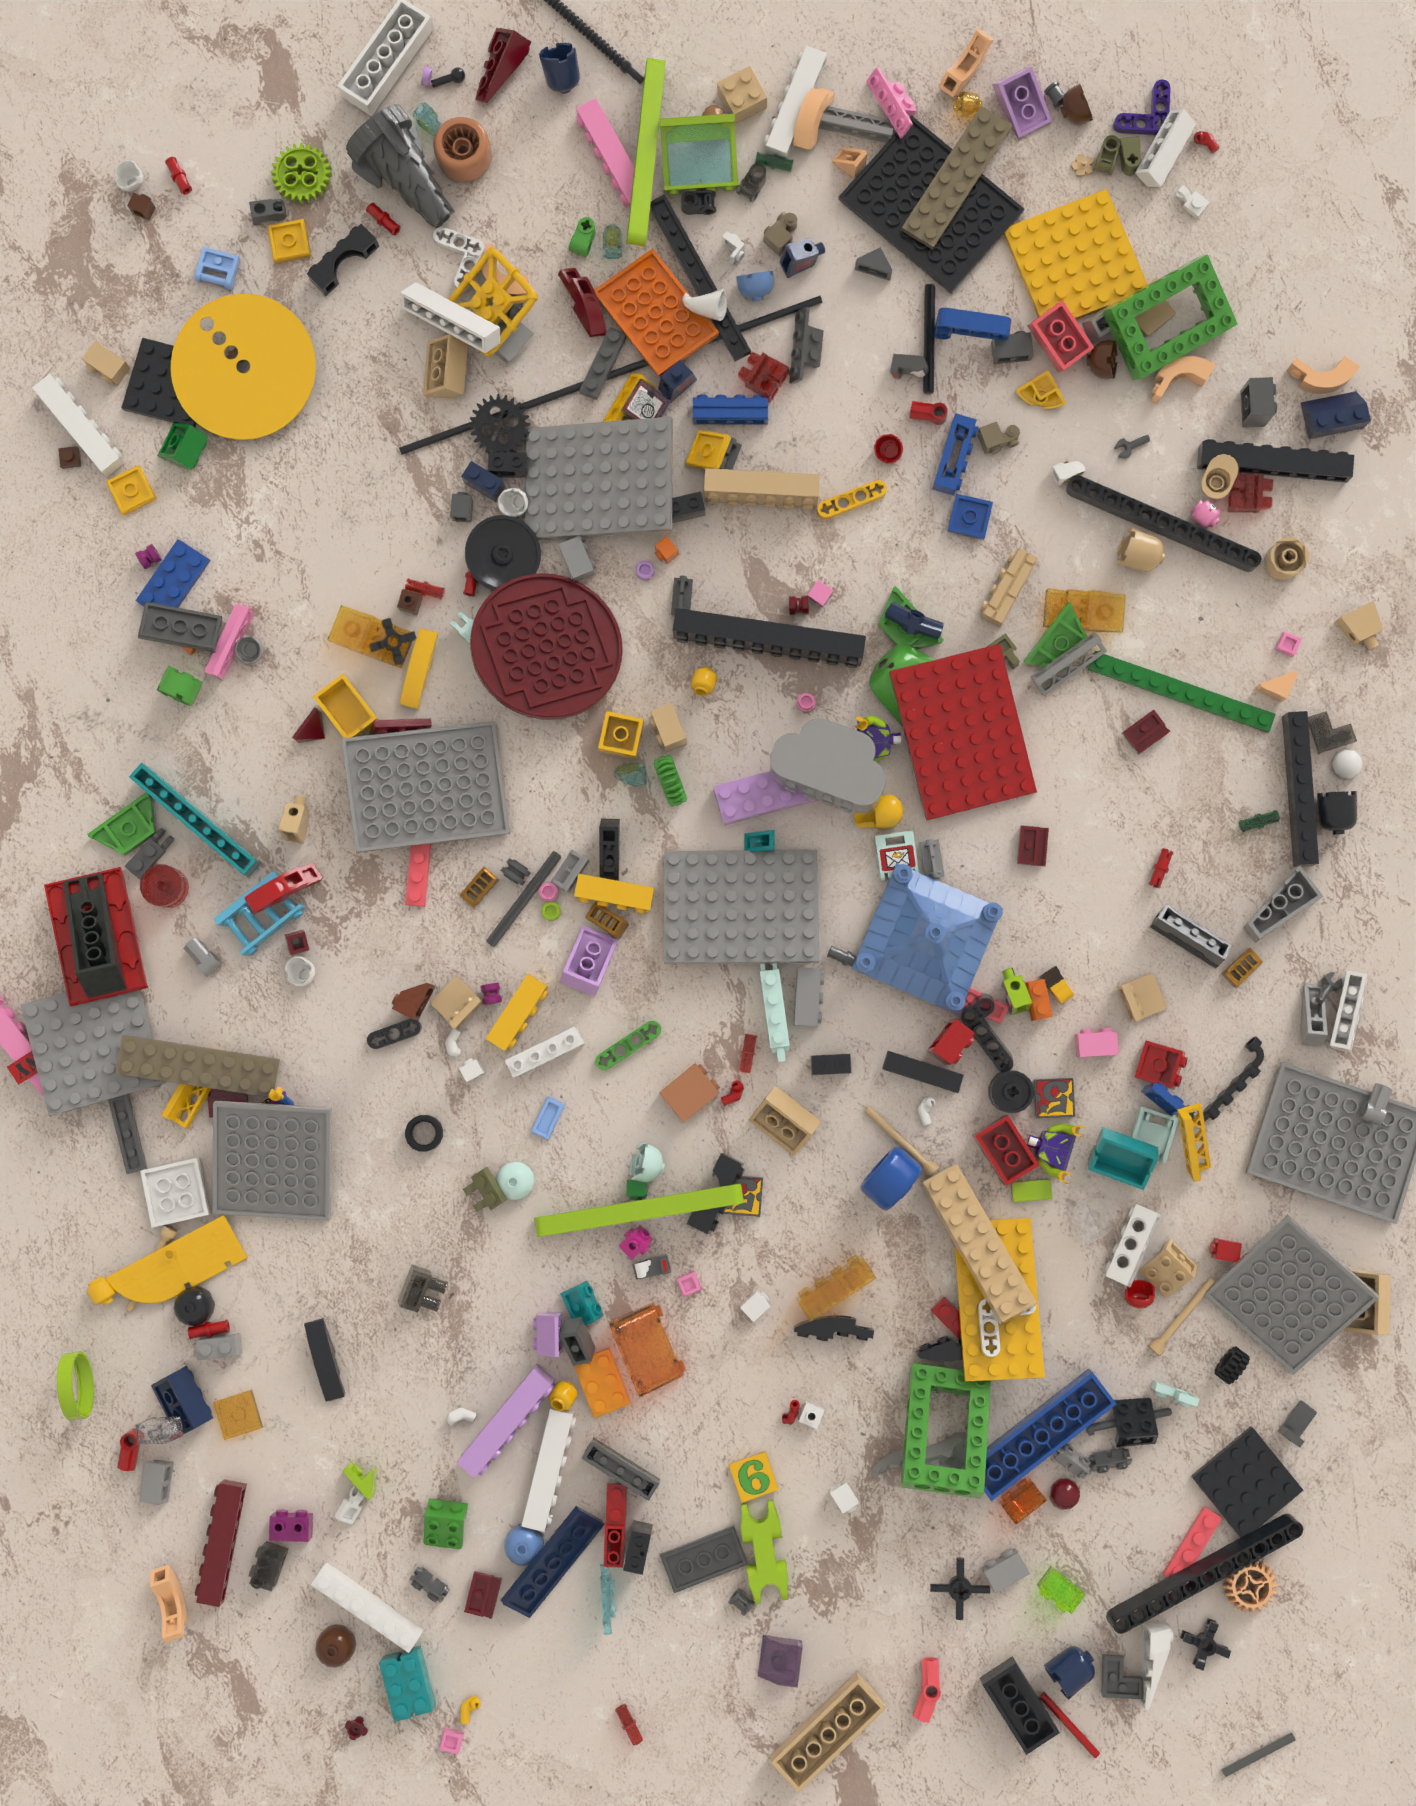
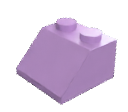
[533,1312,562,1357]

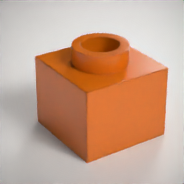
[655,536,679,564]

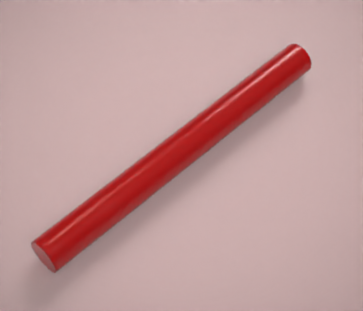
[1039,1692,1100,1758]

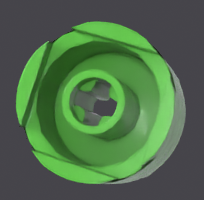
[157,666,203,706]

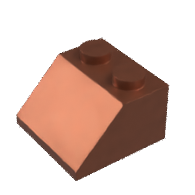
[391,983,436,1020]

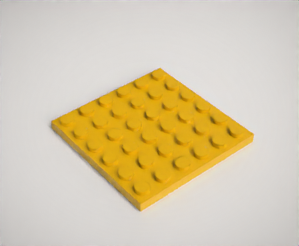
[1004,189,1147,320]

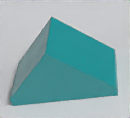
[744,830,775,852]

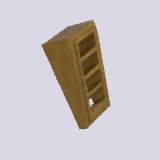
[460,866,499,908]
[585,902,629,940]
[1221,948,1263,988]

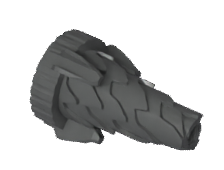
[346,104,455,228]

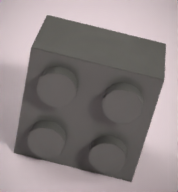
[1240,377,1277,427]

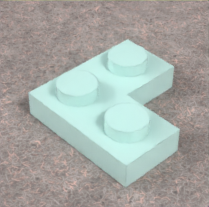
[1151,1380,1199,1408]

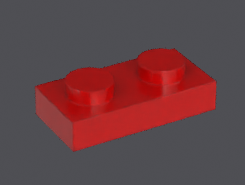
[931,1297,961,1339]

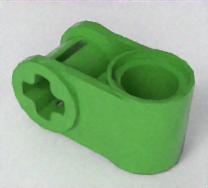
[569,217,596,257]

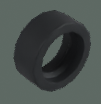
[405,1115,443,1152]

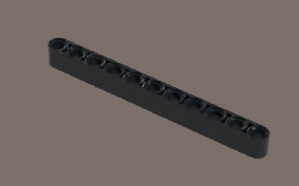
[1066,475,1262,572]
[1106,1514,1304,1634]

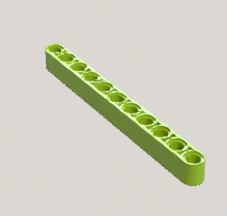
[626,57,666,247]
[534,1183,744,1237]

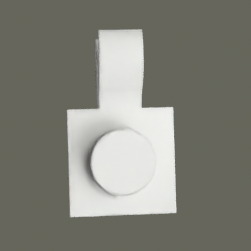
[1175,185,1210,219]
[335,1486,365,1525]

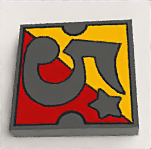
[1034,1078,1075,1118]
[723,1176,763,1217]

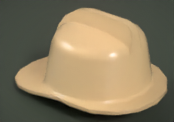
[1201,454,1239,499]

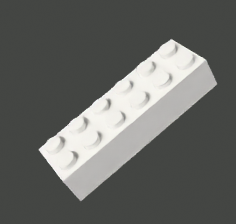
[337,0,434,116]

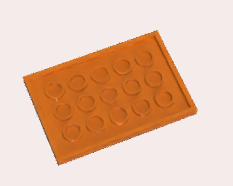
[594,248,719,378]

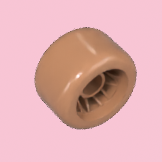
[433,117,492,182]

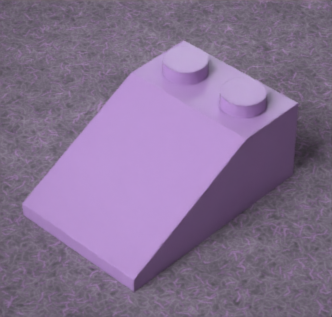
[992,67,1052,138]
[559,926,618,996]

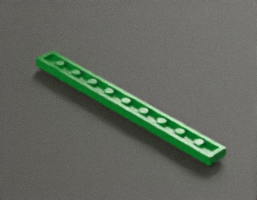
[1088,651,1276,733]

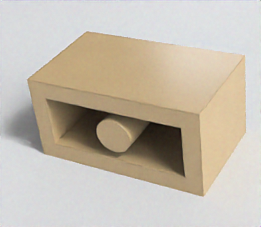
[82,341,130,386]

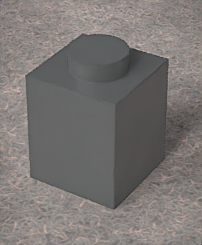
[450,492,473,522]

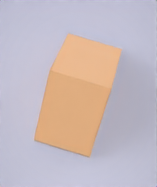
[832,147,867,179]
[1256,671,1298,702]

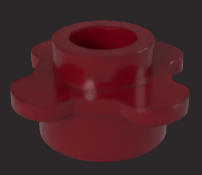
[345,1716,368,1740]

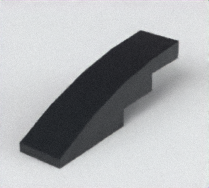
[882,1051,964,1093]
[304,1318,345,1402]

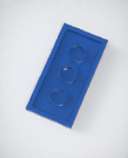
[135,539,210,608]

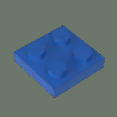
[947,494,993,540]
[1141,1082,1186,1116]

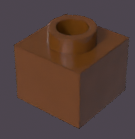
[127,193,156,221]
[397,589,423,615]

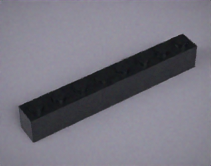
[1197,439,1354,483]
[1282,711,1319,867]

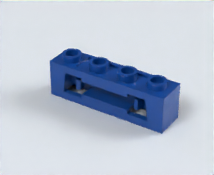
[932,413,978,496]

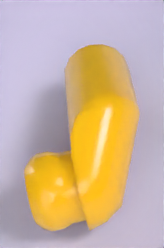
[460,1696,481,1724]

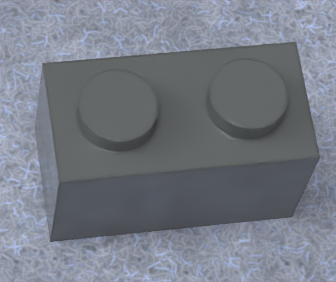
[991,331,1033,364]
[559,1317,595,1366]

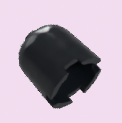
[1317,791,1357,835]

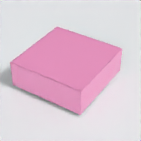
[807,580,834,607]
[1275,631,1302,657]
[676,1271,702,1297]
[439,1728,464,1755]

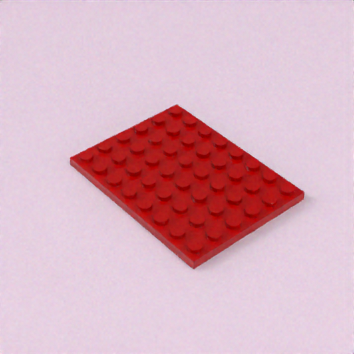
[889,644,1037,820]

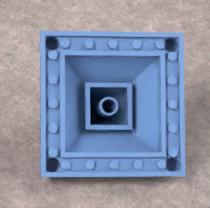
[851,863,1003,1015]

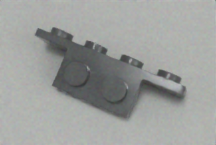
[789,307,824,384]

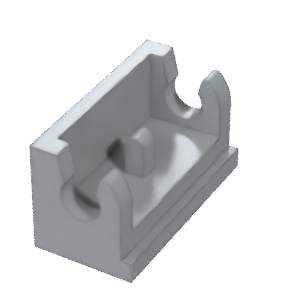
[494,322,534,364]
[551,850,589,893]
[139,1460,174,1505]

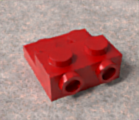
[1135,1040,1188,1090]

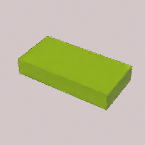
[1011,1179,1052,1202]

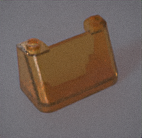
[609,1302,686,1397]

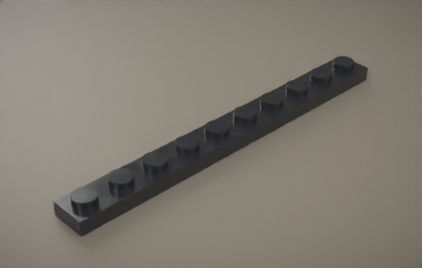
[650,194,751,362]

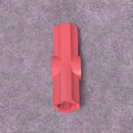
[913,1657,941,1723]

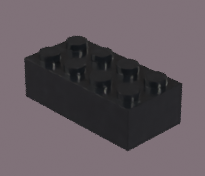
[980,1656,1060,1755]

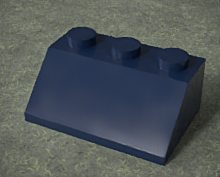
[1300,391,1371,439]
[151,1366,213,1436]

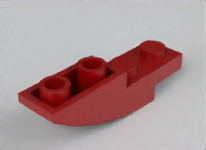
[244,863,323,914]
[603,1483,627,1568]

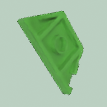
[878,586,944,649]
[1023,602,1087,670]
[87,792,156,855]

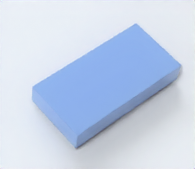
[531,1096,565,1140]

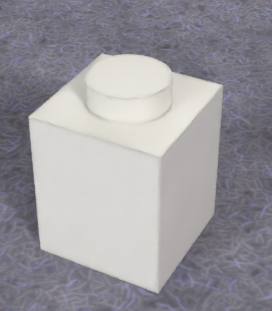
[740,1290,771,1322]
[829,1479,859,1513]

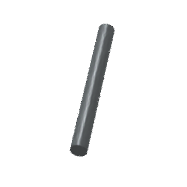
[1221,1733,1296,1777]

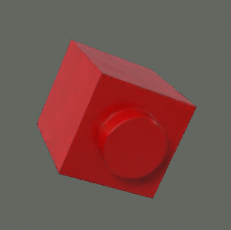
[1209,1238,1242,1262]

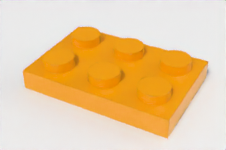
[574,1348,631,1419]

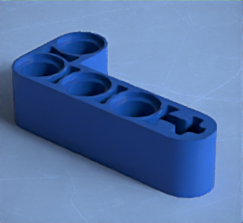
[934,308,1012,341]

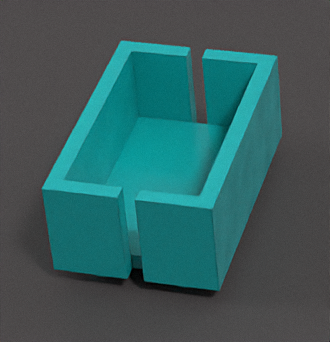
[1088,1127,1159,1190]
[379,1645,436,1722]

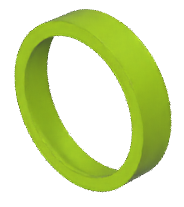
[57,1351,94,1421]

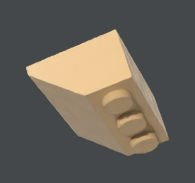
[423,334,468,398]
[749,1086,821,1155]
[1344,1271,1390,1335]

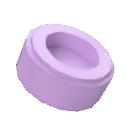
[421,66,432,86]
[636,561,655,581]

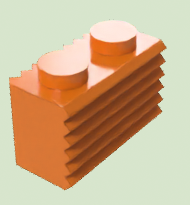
[1025,979,1053,1021]

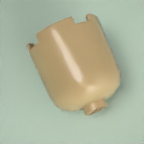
[1116,527,1165,572]

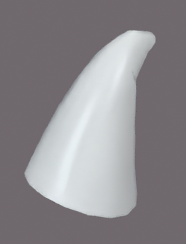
[682,288,727,321]

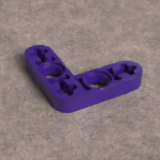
[1113,79,1171,135]

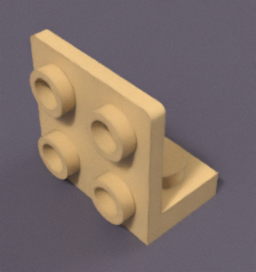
[1135,278,1176,337]
[1117,973,1167,1022]
[430,976,483,1030]
[1139,1239,1198,1298]

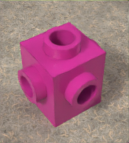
[619,1225,653,1260]

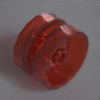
[140,864,189,908]

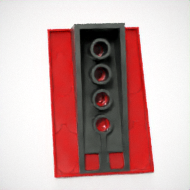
[44,867,148,1006]

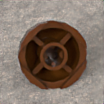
[1060,84,1093,125]
[1087,340,1118,379]
[315,1624,356,1668]

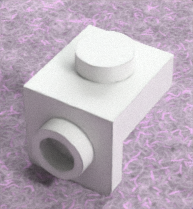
[722,231,745,265]

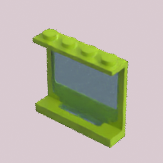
[660,113,739,194]

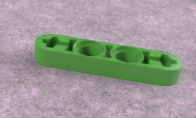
[595,1021,661,1070]

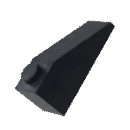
[599,818,620,881]

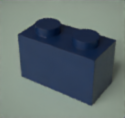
[461,461,505,502]

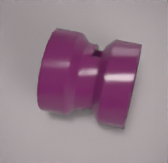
[135,544,162,569]
[480,983,502,1005]

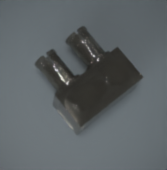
[398,1264,448,1313]
[249,1541,289,1591]

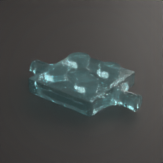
[600,1564,617,1635]

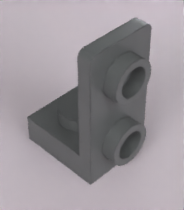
[1278,1400,1317,1447]

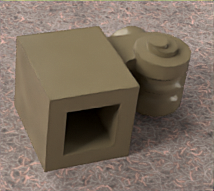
[763,212,798,257]
[977,422,1020,454]

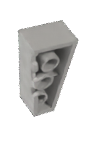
[1244,865,1323,943]

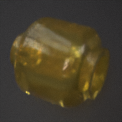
[953,91,982,118]

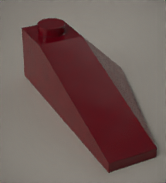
[475,28,531,103]

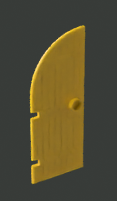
[105,1215,248,1304]

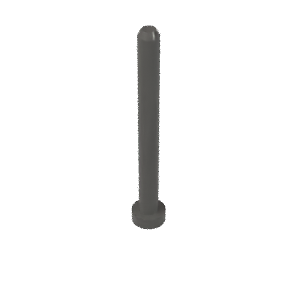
[1086,1408,1172,1436]

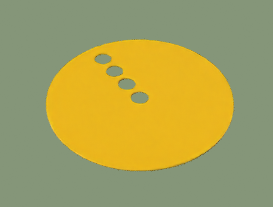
[171,294,316,440]

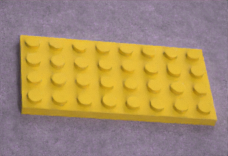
[954,1218,1045,1382]

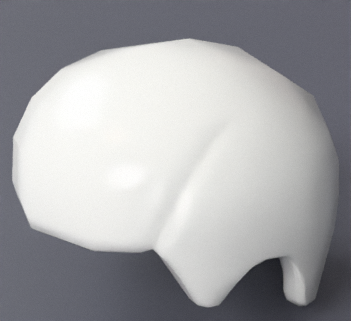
[115,160,144,192]
[497,488,528,517]
[1332,749,1362,779]
[284,956,315,987]

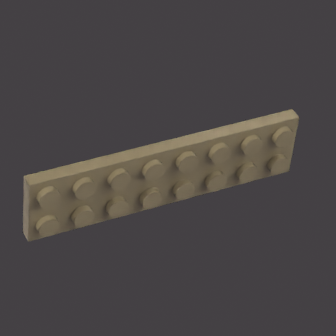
[901,106,1013,250]
[115,1035,280,1097]

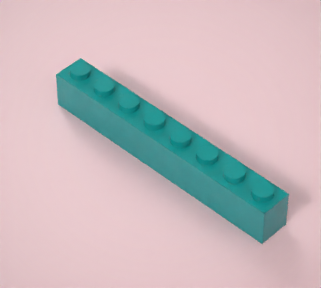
[129,763,261,877]

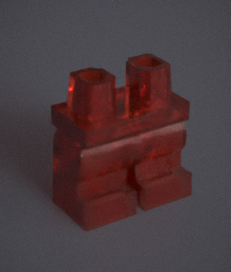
[738,352,789,403]
[1228,472,1273,513]

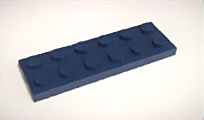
[501,1506,605,1618]

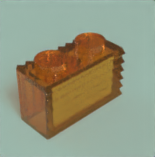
[999,1478,1047,1525]

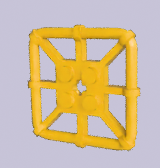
[448,248,538,357]

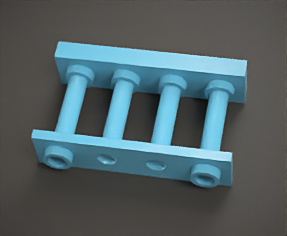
[213,871,306,956]

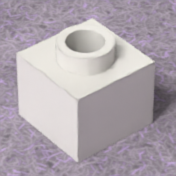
[459,1058,486,1082]
[798,1401,824,1429]

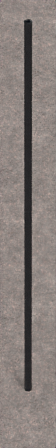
[399,296,822,455]

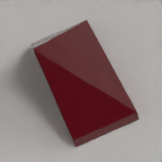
[292,707,325,743]

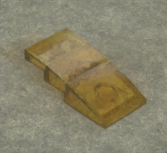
[1043,588,1126,633]
[327,605,412,669]

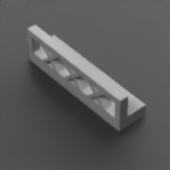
[819,106,894,143]
[1031,632,1107,696]

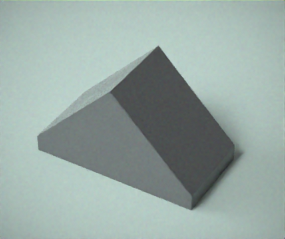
[855,247,892,281]

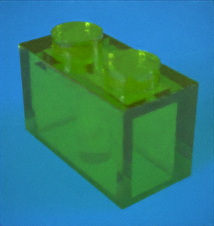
[1037,1566,1086,1614]

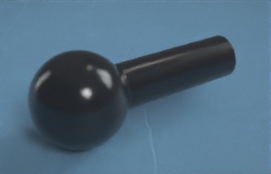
[431,67,465,88]

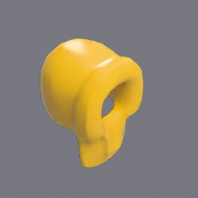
[854,795,903,830]

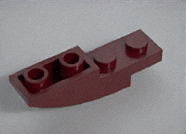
[558,268,606,337]

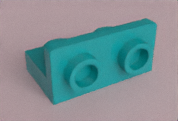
[560,1281,603,1326]

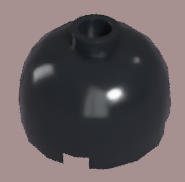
[174,1286,215,1326]

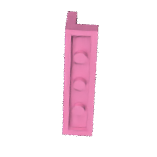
[204,604,254,680]

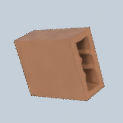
[659,1063,720,1123]

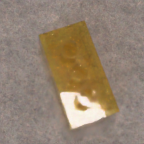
[796,1254,876,1322]

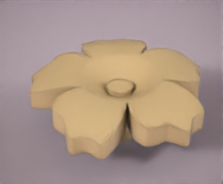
[1071,154,1094,177]

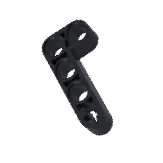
[961,994,1013,1072]

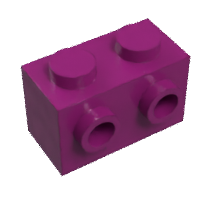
[269,1509,313,1542]

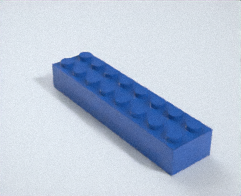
[984,1369,1117,1501]

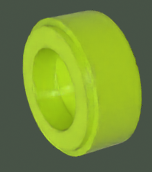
[541,902,561,921]

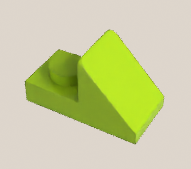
[342,1462,376,1501]

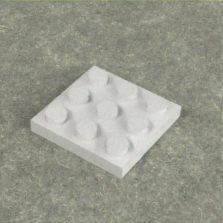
[140,1157,210,1228]

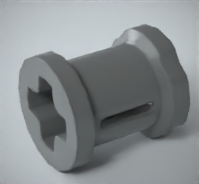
[1044,81,1064,108]
[728,1588,755,1616]

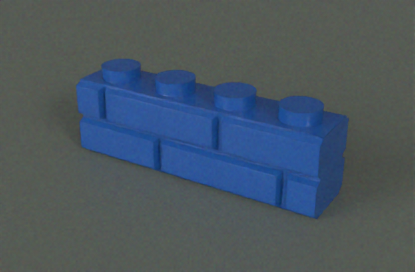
[693,394,768,425]

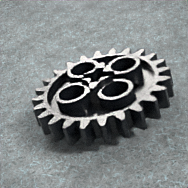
[469,394,530,453]

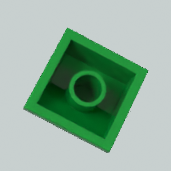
[157,423,208,470]

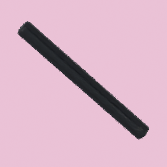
[923,284,935,394]

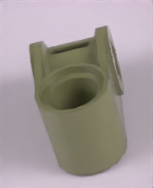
[1093,135,1120,175]
[1118,136,1141,176]

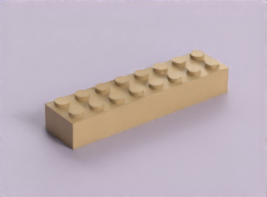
[922,1164,1037,1325]

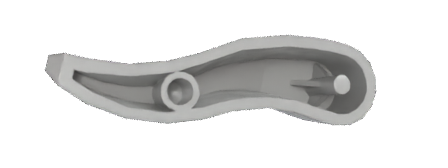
[871,1432,966,1478]

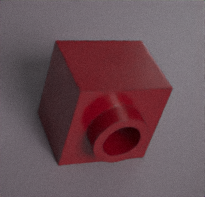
[284,930,309,955]

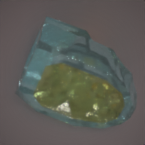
[413,102,441,136]
[603,224,622,259]
[614,763,647,787]

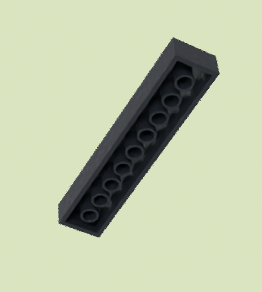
[673,608,866,668]

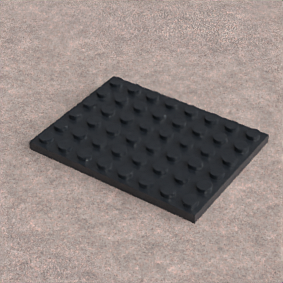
[838,115,1025,293]

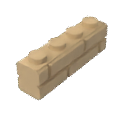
[980,548,1038,628]

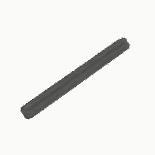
[486,851,561,947]

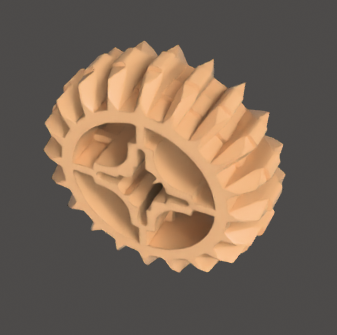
[1222,1560,1277,1613]

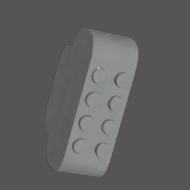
[770,718,886,814]

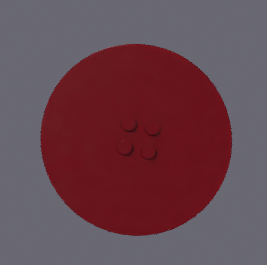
[470,573,623,720]

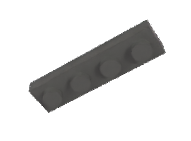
[579,327,627,400]
[108,1094,147,1174]

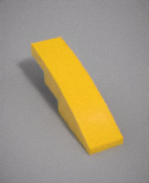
[399,628,438,709]

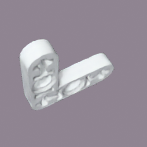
[433,227,485,293]
[978,1299,1036,1358]

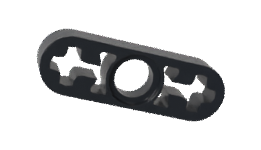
[367,1019,422,1049]

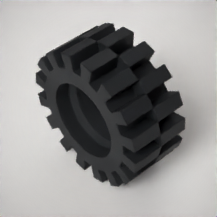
[1214,1346,1250,1385]

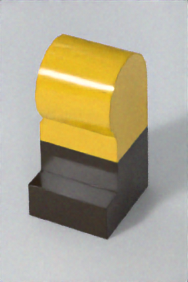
[1039,966,1074,1005]

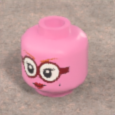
[1191,500,1220,529]

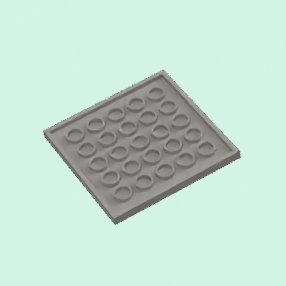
[20,990,166,1117]
[213,1101,332,1221]
[1204,1214,1379,1375]

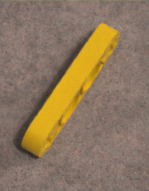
[817,480,887,520]

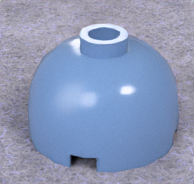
[736,271,774,302]
[504,1524,544,1566]

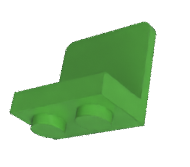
[423,1499,468,1549]

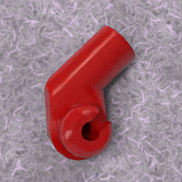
[1193,131,1220,153]
[721,1080,744,1106]
[782,1400,800,1425]

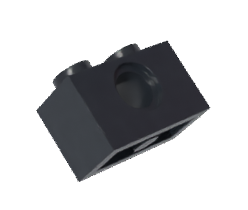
[488,452,528,478]
[811,1054,851,1075]

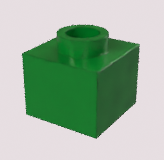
[626,1179,647,1200]

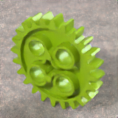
[271,143,332,204]

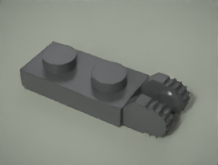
[125,828,174,879]

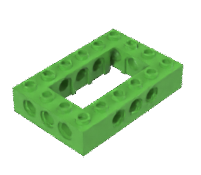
[1102,254,1238,380]
[900,1363,991,1499]

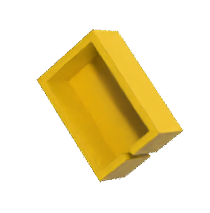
[312,674,379,738]

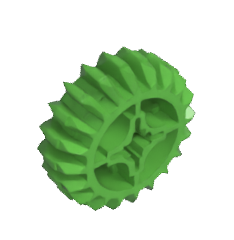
[653,755,687,807]

